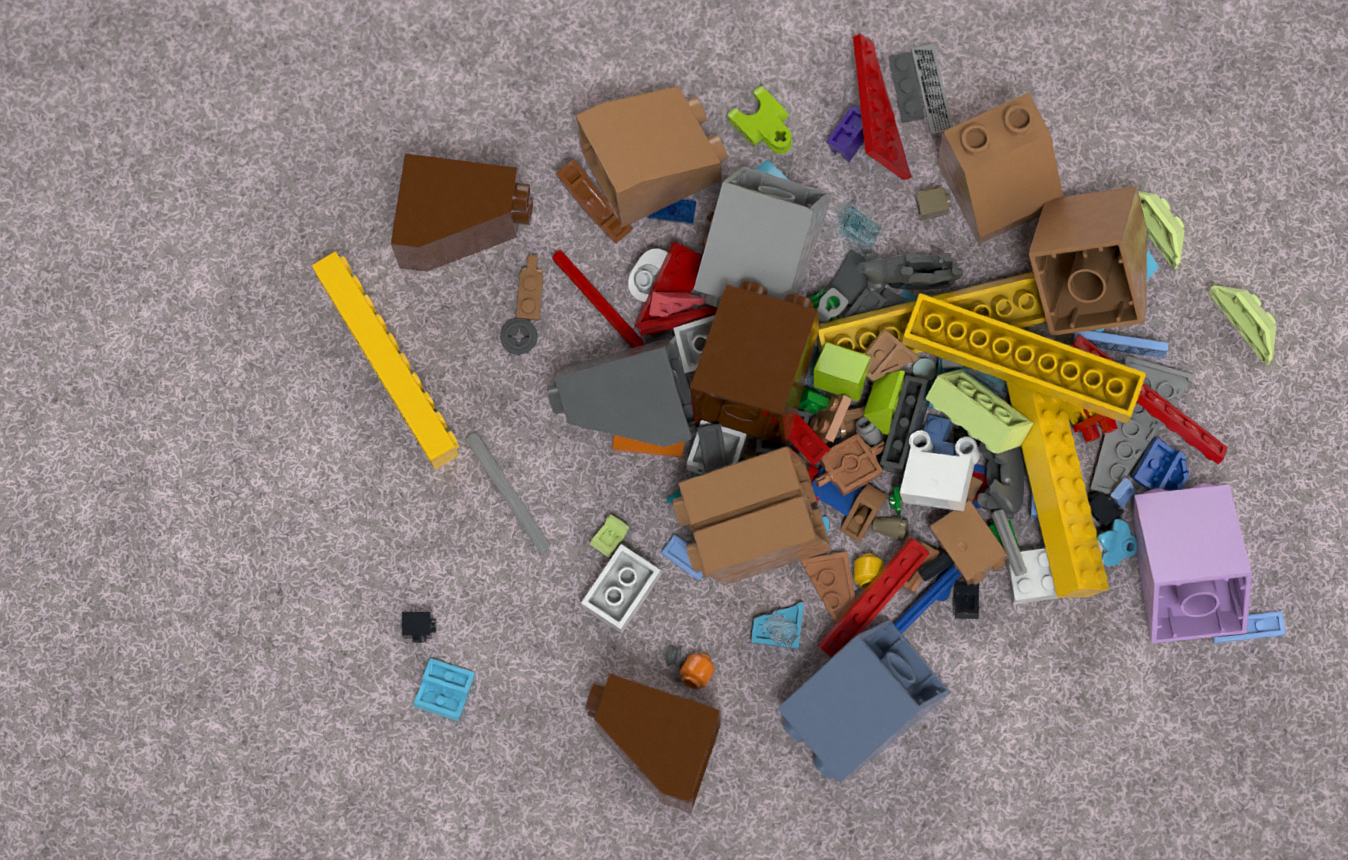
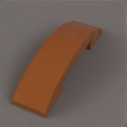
[555,158,633,244]

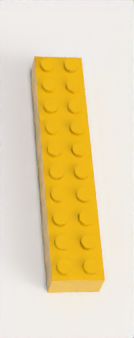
[311,251,460,470]
[816,272,1047,355]
[902,293,1146,424]
[1006,381,1109,598]

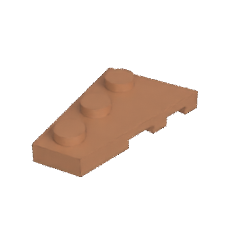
[800,552,856,624]

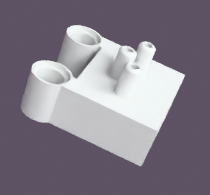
[900,431,980,511]

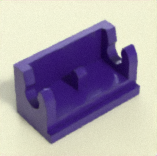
[826,105,864,162]

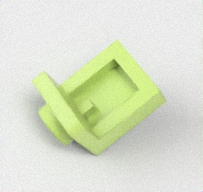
[590,515,629,557]

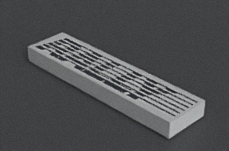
[911,43,953,136]

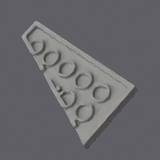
[1090,356,1195,497]

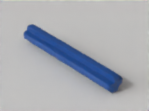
[894,565,961,634]

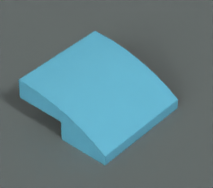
[414,658,475,722]

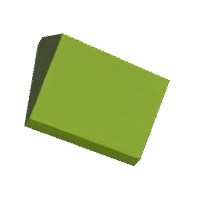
[814,342,872,402]
[863,370,905,435]

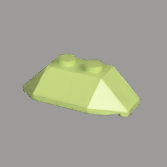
[1138,191,1185,270]
[1208,285,1277,366]

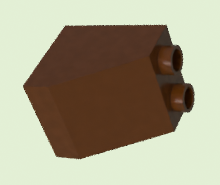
[391,153,533,272]
[690,281,819,446]
[585,673,722,813]

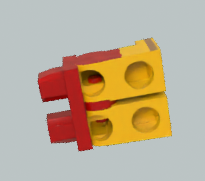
[1064,402,1118,443]

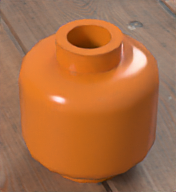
[680,653,715,690]

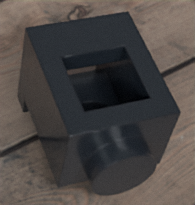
[1088,491,1124,530]

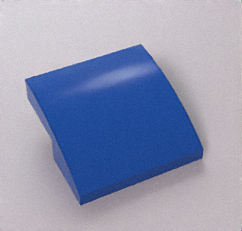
[812,467,869,516]

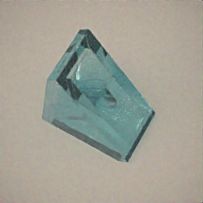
[839,206,881,248]

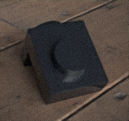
[954,581,980,619]

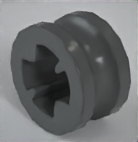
[667,645,682,667]

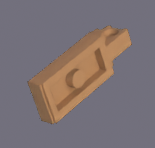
[516,255,544,321]

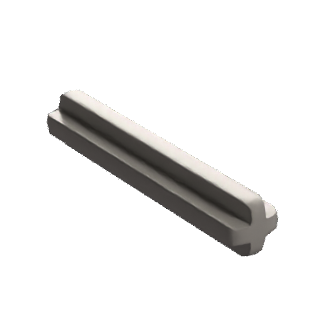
[992,510,1027,576]

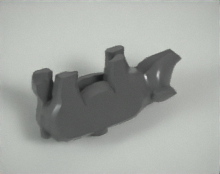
[978,441,1025,519]

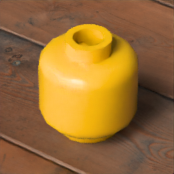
[853,553,884,590]

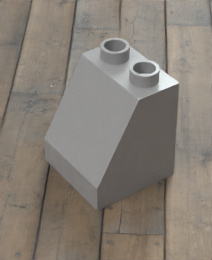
[694,166,832,308]

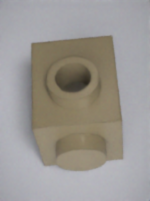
[915,186,952,221]

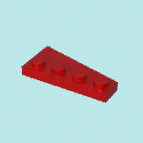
[634,242,703,337]

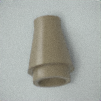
[873,517,909,541]

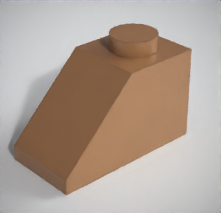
[840,484,888,543]

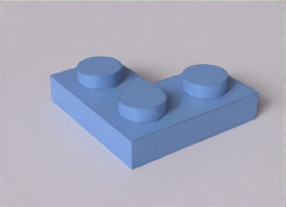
[917,415,966,457]

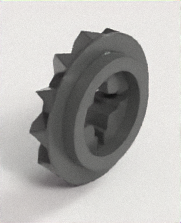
[500,318,538,356]

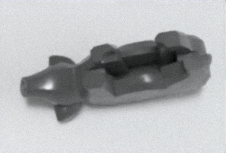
[857,253,963,292]

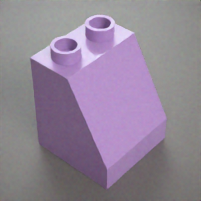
[1133,483,1252,644]

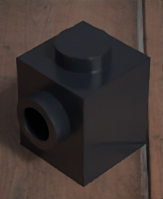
[402,612,437,643]

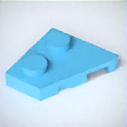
[751,603,804,649]

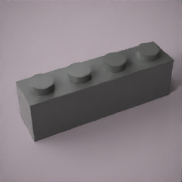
[880,375,932,476]

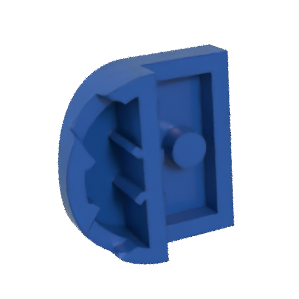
[1130,438,1189,491]

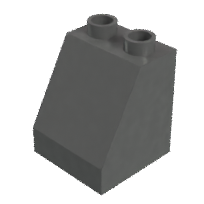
[547,336,699,447]

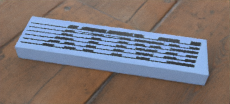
[1072,331,1169,359]

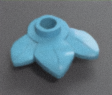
[1098,519,1137,566]

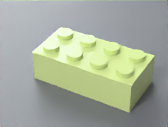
[925,369,1033,454]

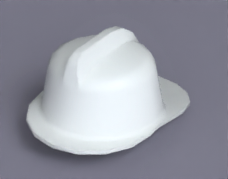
[628,249,667,302]

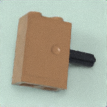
[918,500,1008,585]

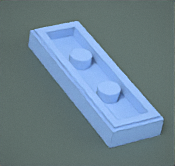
[1213,611,1286,643]

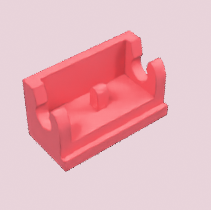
[649,292,704,317]

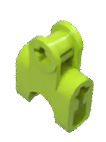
[726,86,792,154]

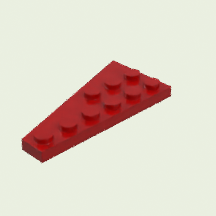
[853,33,912,180]

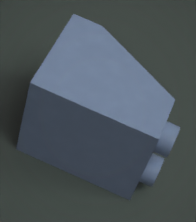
[777,620,951,783]

